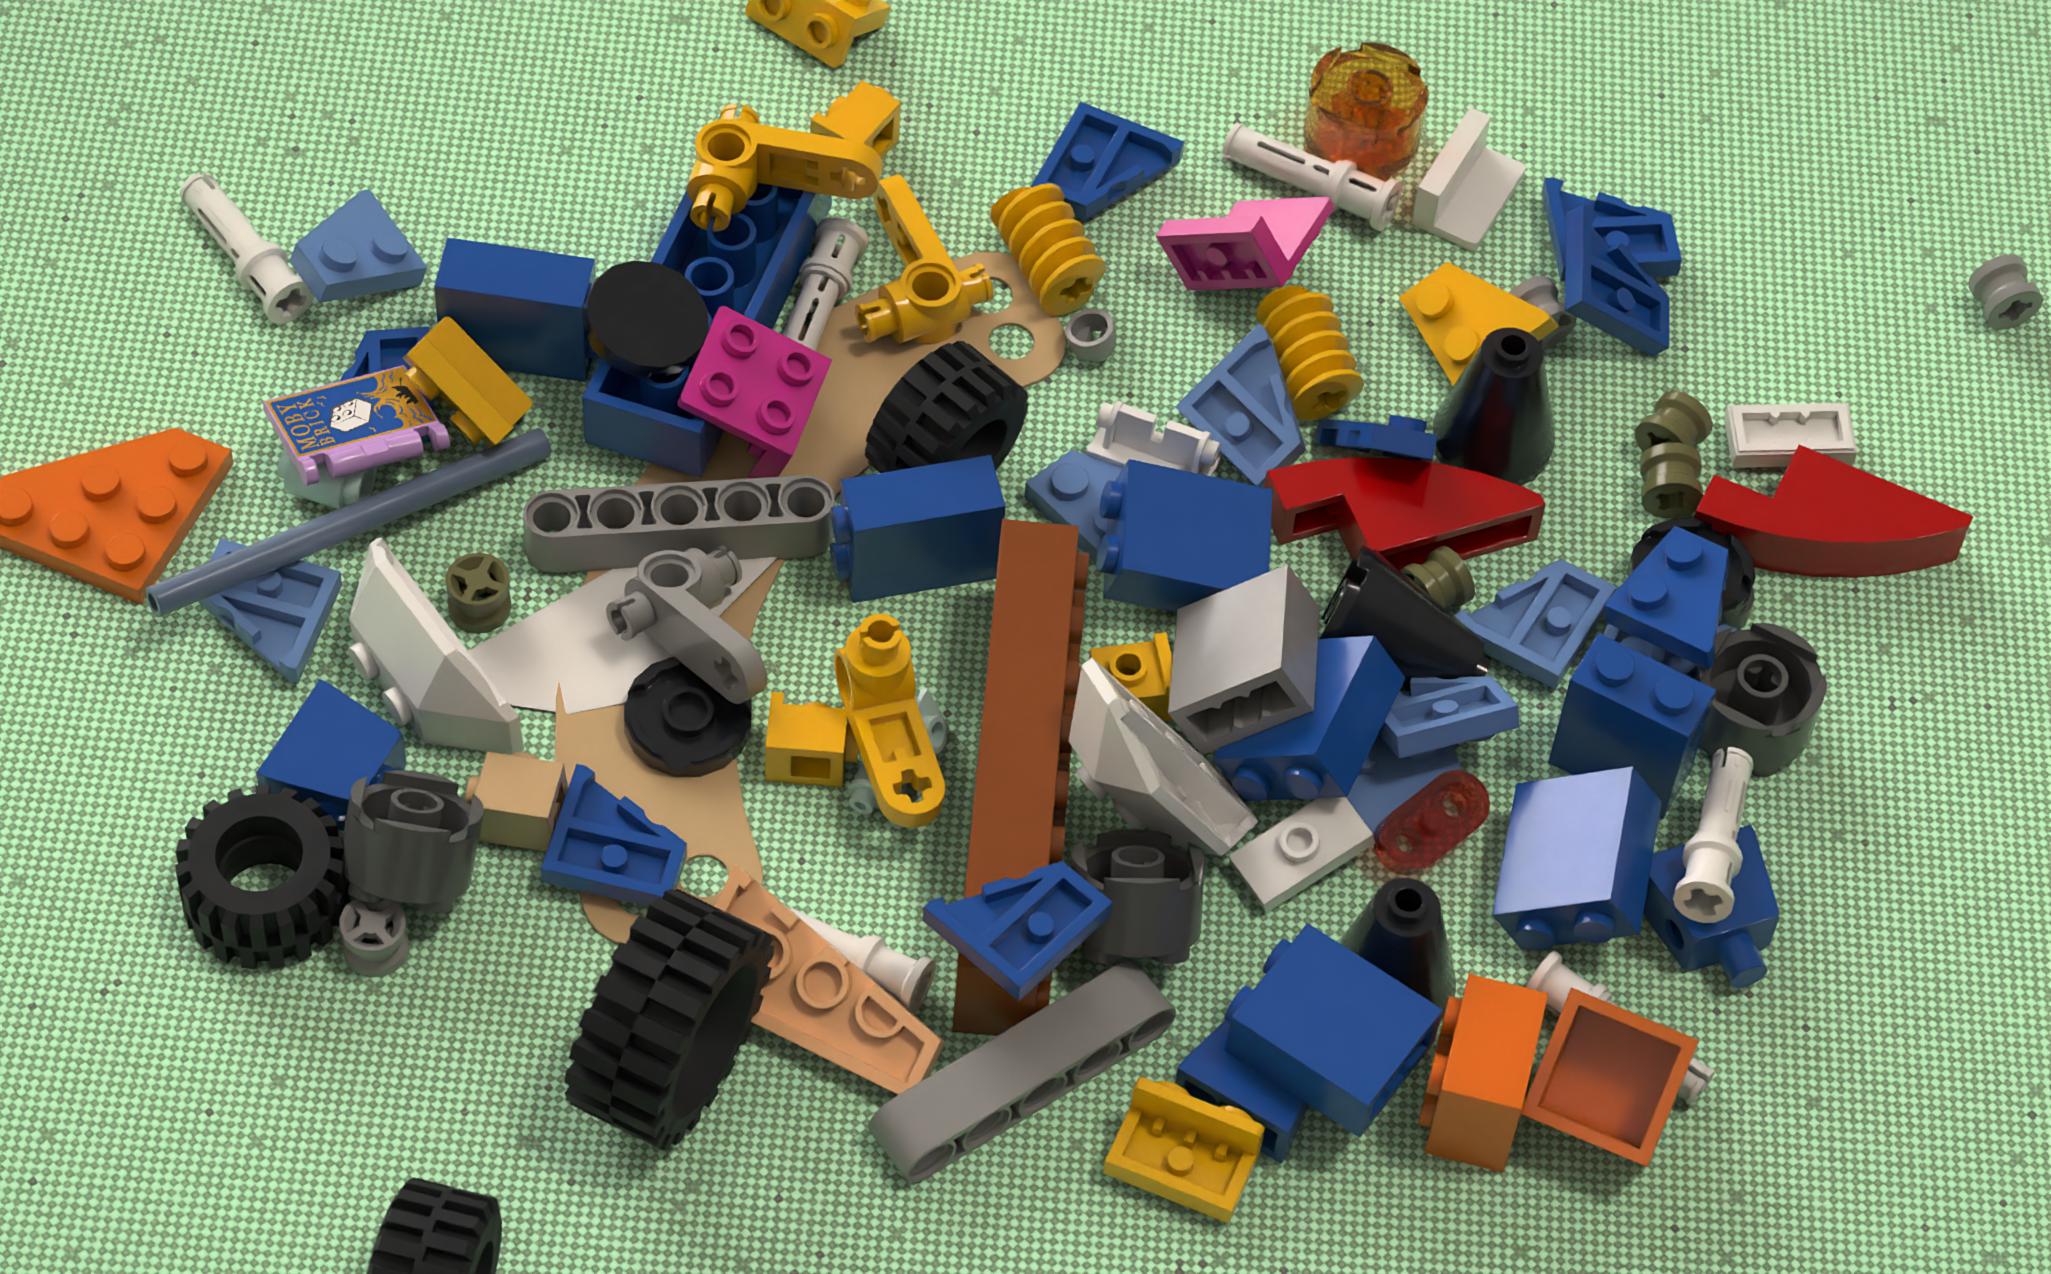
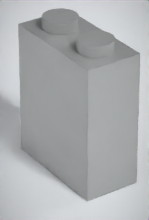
[1168,564,1320,755]

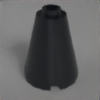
[1433,327,1555,486]
[1318,545,1491,687]
[1338,878,1456,1025]

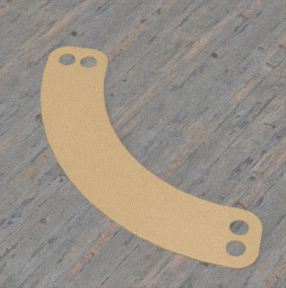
[554,252,1066,945]

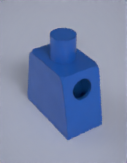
[256,679,406,831]
[1643,825,1779,988]
[1175,1020,1309,1164]

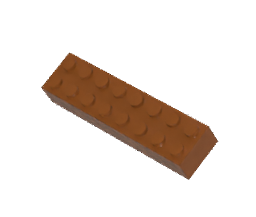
[952,519,1089,1036]

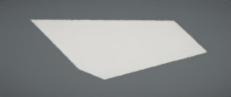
[468,557,778,714]

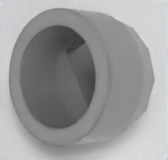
[1065,309,1117,362]

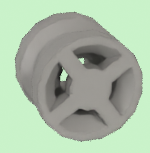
[1968,254,2043,330]
[1509,276,1577,351]
[339,899,409,977]

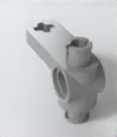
[606,545,767,704]

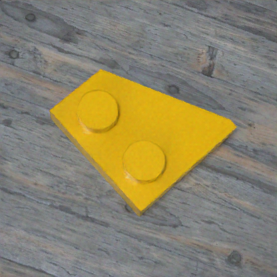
[1399,262,1559,386]

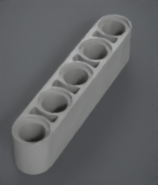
[523,475,835,573]
[868,960,1177,1183]

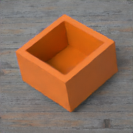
[1418,974,1548,1173]
[1521,987,1700,1167]

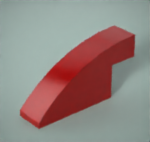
[1694,445,1973,578]
[1264,457,1546,570]

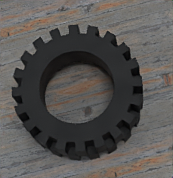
[564,888,774,1151]

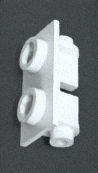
[1086,400,1223,476]

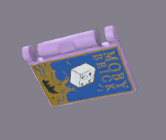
[263,365,450,486]

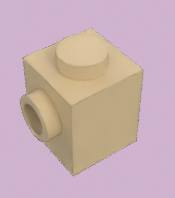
[465,752,568,852]

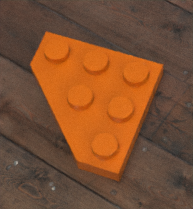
[0,428,234,605]

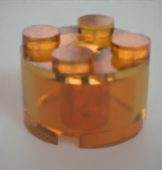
[1303,42,1429,182]

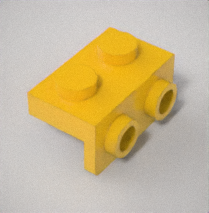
[745,0,891,68]
[402,317,533,447]
[1103,1077,1265,1224]

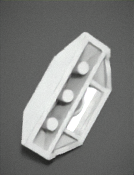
[348,537,524,755]
[1069,657,1258,857]

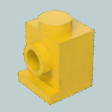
[810,80,901,172]
[1078,632,1173,721]
[765,692,859,787]

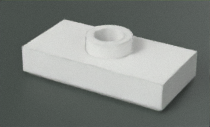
[1724,403,1858,468]
[1228,797,1375,913]

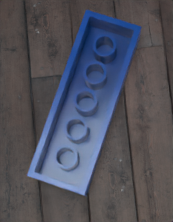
[582,183,832,478]

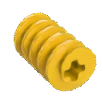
[990,183,1106,316]
[1255,285,1364,421]

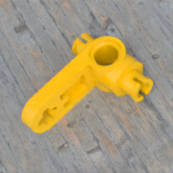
[687,103,883,231]
[855,174,994,344]
[834,613,945,828]

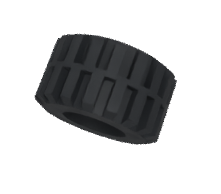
[865,341,1029,473]
[175,785,349,970]
[367,1177,502,1274]

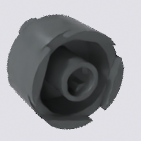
[1694,623,1827,777]
[340,770,484,914]
[1071,829,1205,964]

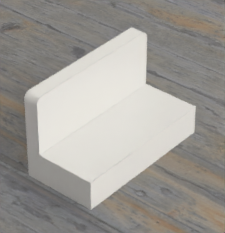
[1411,107,1526,251]

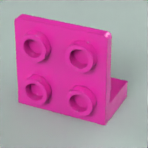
[1156,196,1335,290]
[677,306,832,479]

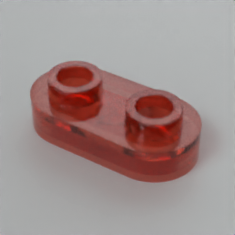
[1374,770,1490,875]

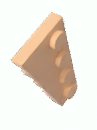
[714,864,946,1095]

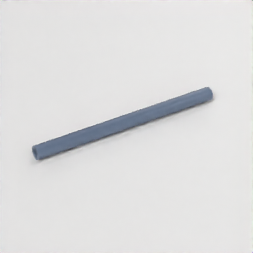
[145,428,551,617]

